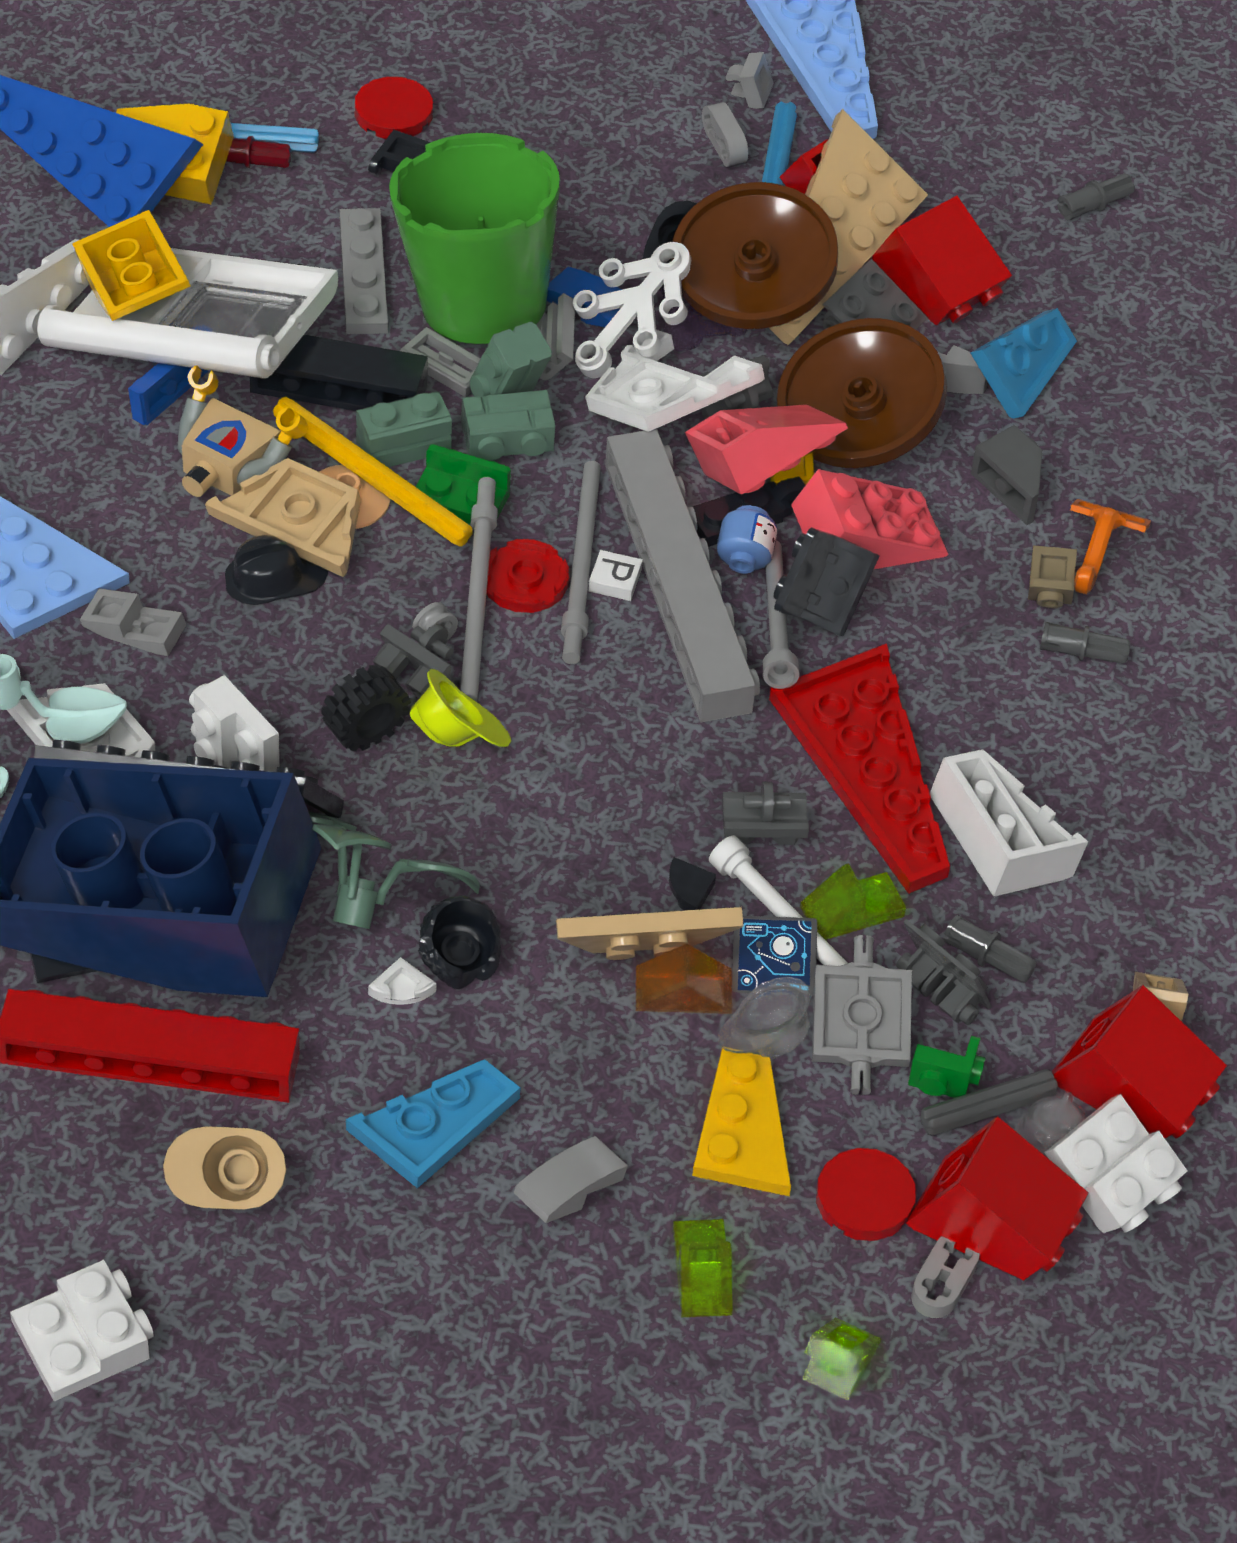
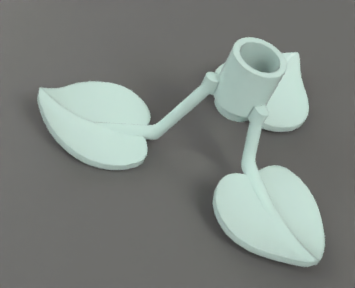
[0,654,127,798]

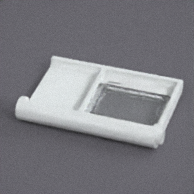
[37,248,338,378]

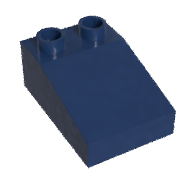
[0,758,322,997]

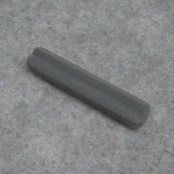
[920,1069,1058,1136]

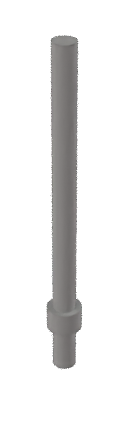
[561,461,601,664]
[460,477,498,702]

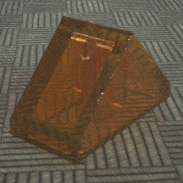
[635,944,732,1014]

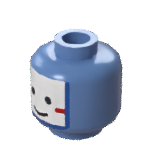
[717,505,777,574]

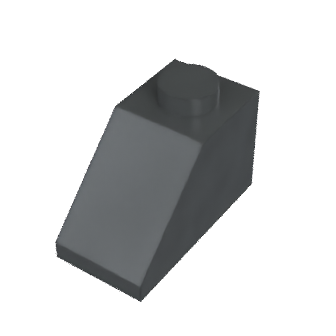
[971,425,1043,525]

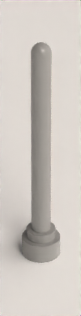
[762,540,799,689]

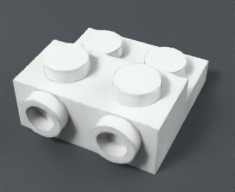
[189,675,280,772]
[1044,1094,1187,1233]
[10,1260,154,1401]

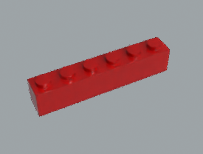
[0,989,300,1103]

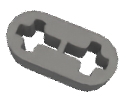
[702,102,748,167]
[911,1236,980,1318]

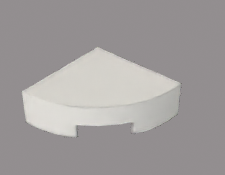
[368,957,436,1005]

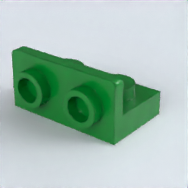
[416,444,511,524]

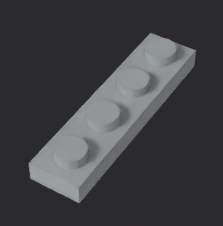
[340,208,388,334]

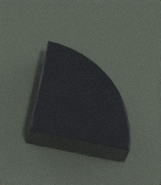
[668,857,716,911]

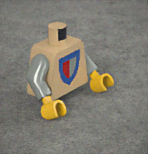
[178,366,308,497]

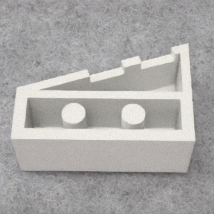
[930,749,1088,896]

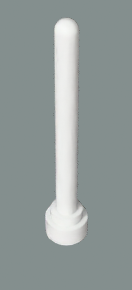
[709,835,848,966]

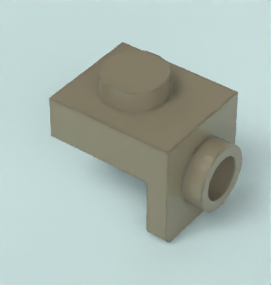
[1028,545,1077,608]

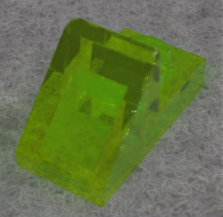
[800,863,906,940]
[672,1219,733,1318]
[803,1317,881,1401]

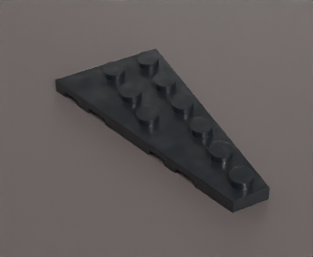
[33,740,344,818]

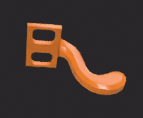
[1070,499,1151,595]

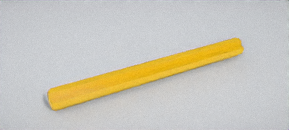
[273,397,473,547]

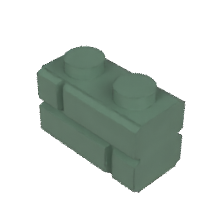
[470,322,552,397]
[461,390,555,461]
[356,391,452,467]

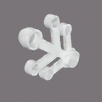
[573,242,691,378]

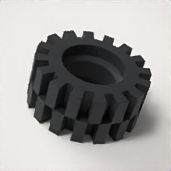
[321,665,411,751]

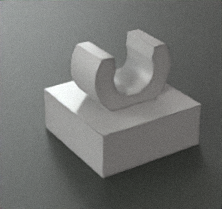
[726,52,774,109]

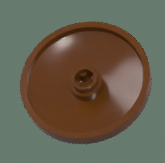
[672,182,838,329]
[777,318,947,468]

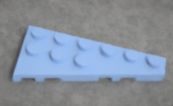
[745,0,878,139]
[0,496,129,639]

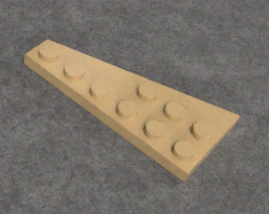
[769,109,928,345]

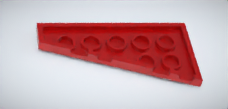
[769,643,950,894]

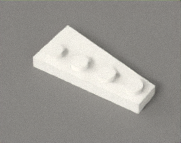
[0,239,89,375]

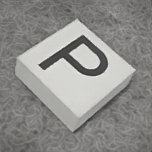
[588,550,643,601]

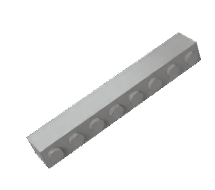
[605,429,760,723]

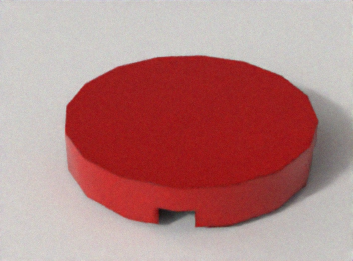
[355,77,433,139]
[487,539,569,613]
[816,1148,916,1241]

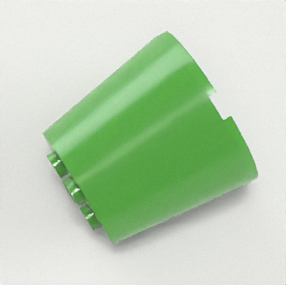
[389,133,560,344]

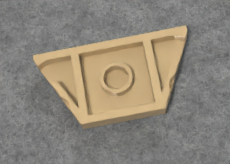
[205,458,361,577]
[556,907,744,960]

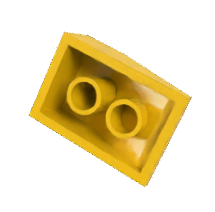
[116,104,234,205]
[72,210,191,321]

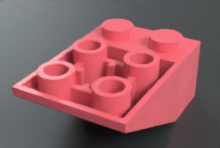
[685,405,848,495]
[791,469,948,569]

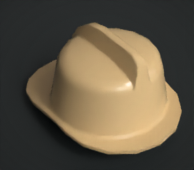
[163,1127,286,1210]

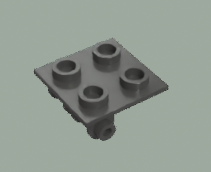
[823,259,928,330]
[896,919,992,1025]

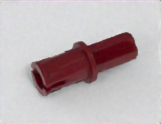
[226,136,292,168]

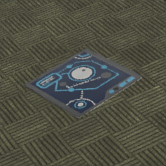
[732,916,817,996]

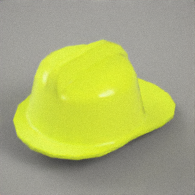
[409,669,511,747]

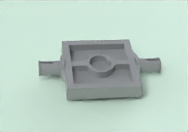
[812,935,912,1095]

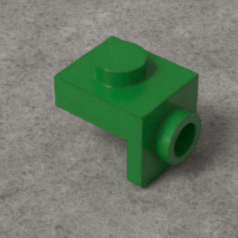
[908,1036,986,1098]

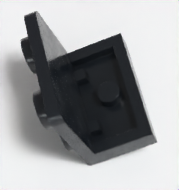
[773,527,880,636]

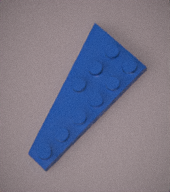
[0,75,203,227]

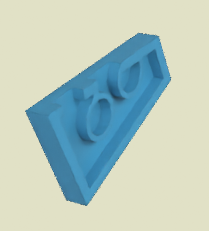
[970,308,1077,419]
[346,1059,521,1188]

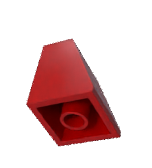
[867,195,1012,326]
[1052,985,1227,1139]
[906,1116,1089,1280]

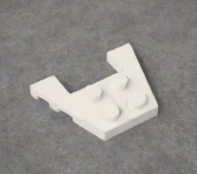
[585,330,765,432]

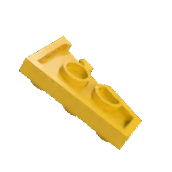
[692,1047,791,1196]

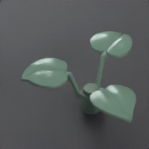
[308,811,480,929]

